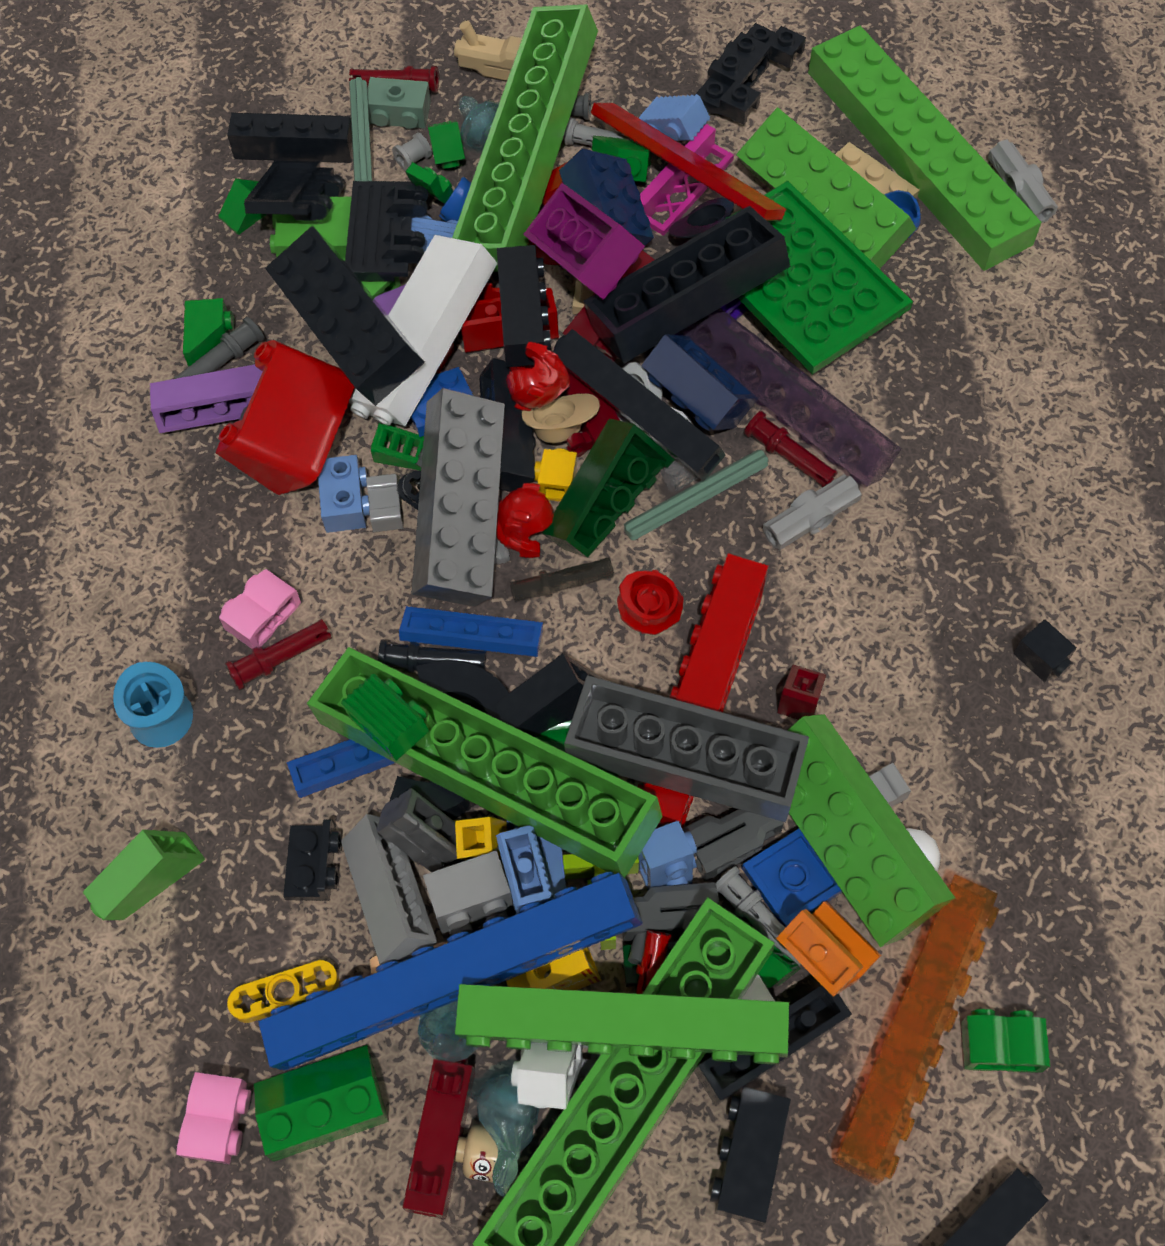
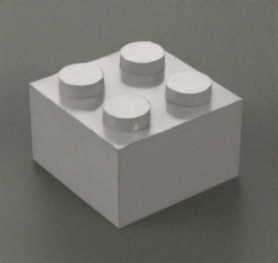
[423,851,515,938]

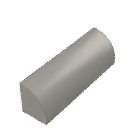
[341,814,437,965]

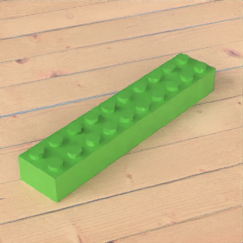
[452,4,598,272]
[808,25,1042,271]
[307,647,663,878]
[473,897,775,1246]

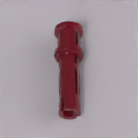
[349,66,439,93]
[744,411,838,487]
[225,619,332,691]

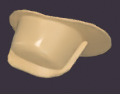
[522,393,600,443]

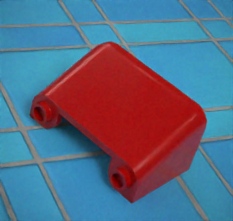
[215,340,355,495]

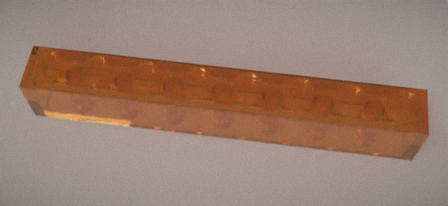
[833,874,999,1185]

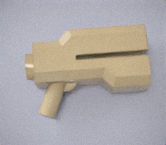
[454,21,522,81]

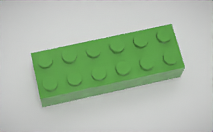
[736,107,916,269]
[787,714,955,947]

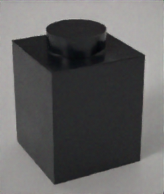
[1014,619,1077,683]

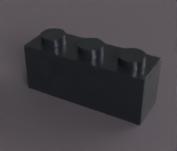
[710,1087,791,1227]

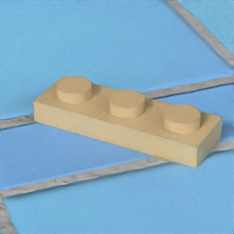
[835,142,919,198]

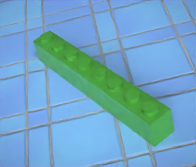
[455,984,789,1064]

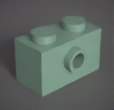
[367,77,431,129]

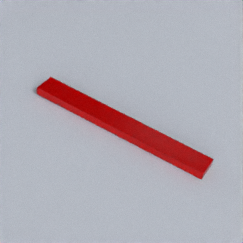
[591,103,786,221]

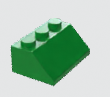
[254,1045,389,1162]

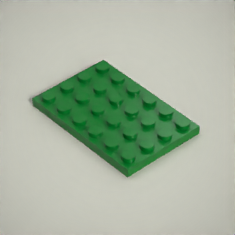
[728,181,913,375]

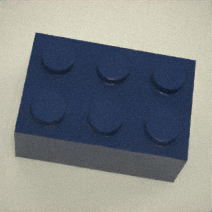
[559,148,654,246]
[641,334,759,431]

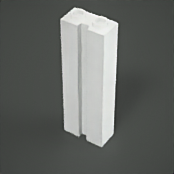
[349,235,498,426]

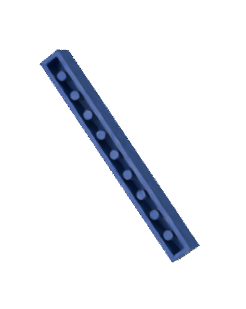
[258,872,643,1071]

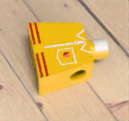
[506,947,601,990]

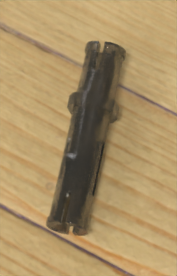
[510,557,614,603]

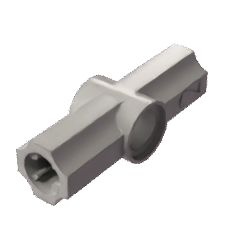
[988,139,1058,223]
[763,474,862,550]

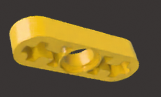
[227,960,339,1023]

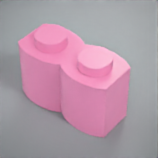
[219,569,301,649]
[176,1072,251,1164]

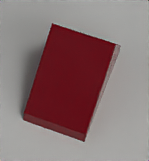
[777,665,826,720]

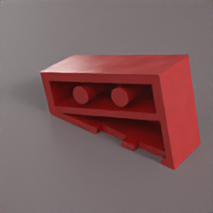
[461,283,559,352]

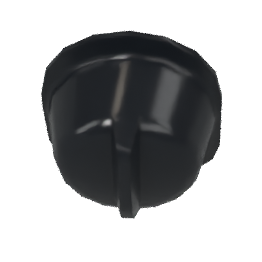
[669,198,734,238]

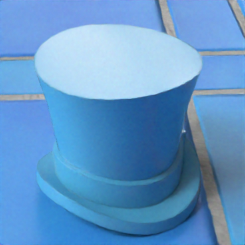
[113,662,193,748]

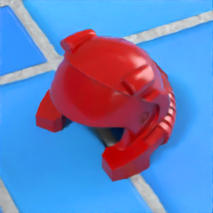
[507,342,570,411]
[496,483,554,558]

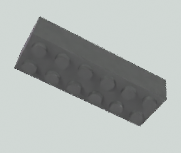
[411,388,505,606]
[564,675,809,822]

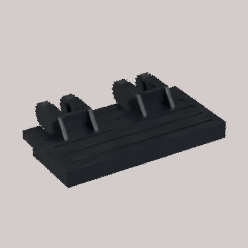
[244,161,346,221]
[345,181,429,281]

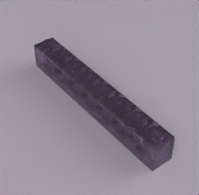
[675,308,902,487]

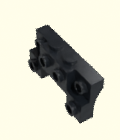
[694,23,806,125]

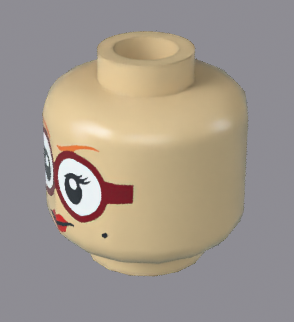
[455,1125,516,1183]

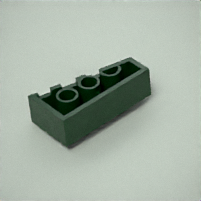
[542,418,675,558]

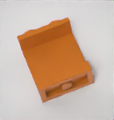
[776,901,882,997]

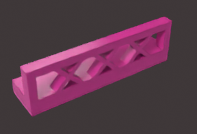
[640,124,734,236]

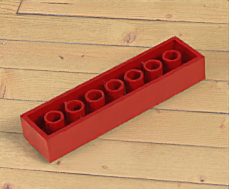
[637,553,769,829]

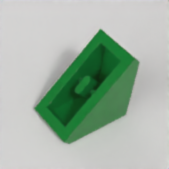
[218,178,267,235]

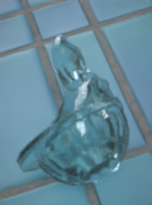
[459,96,499,150]
[418,1000,479,1062]
[467,1074,539,1196]

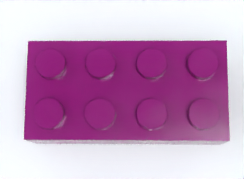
[523,183,645,300]

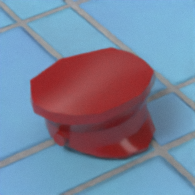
[617,570,684,635]

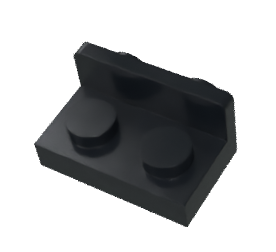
[283,819,341,901]

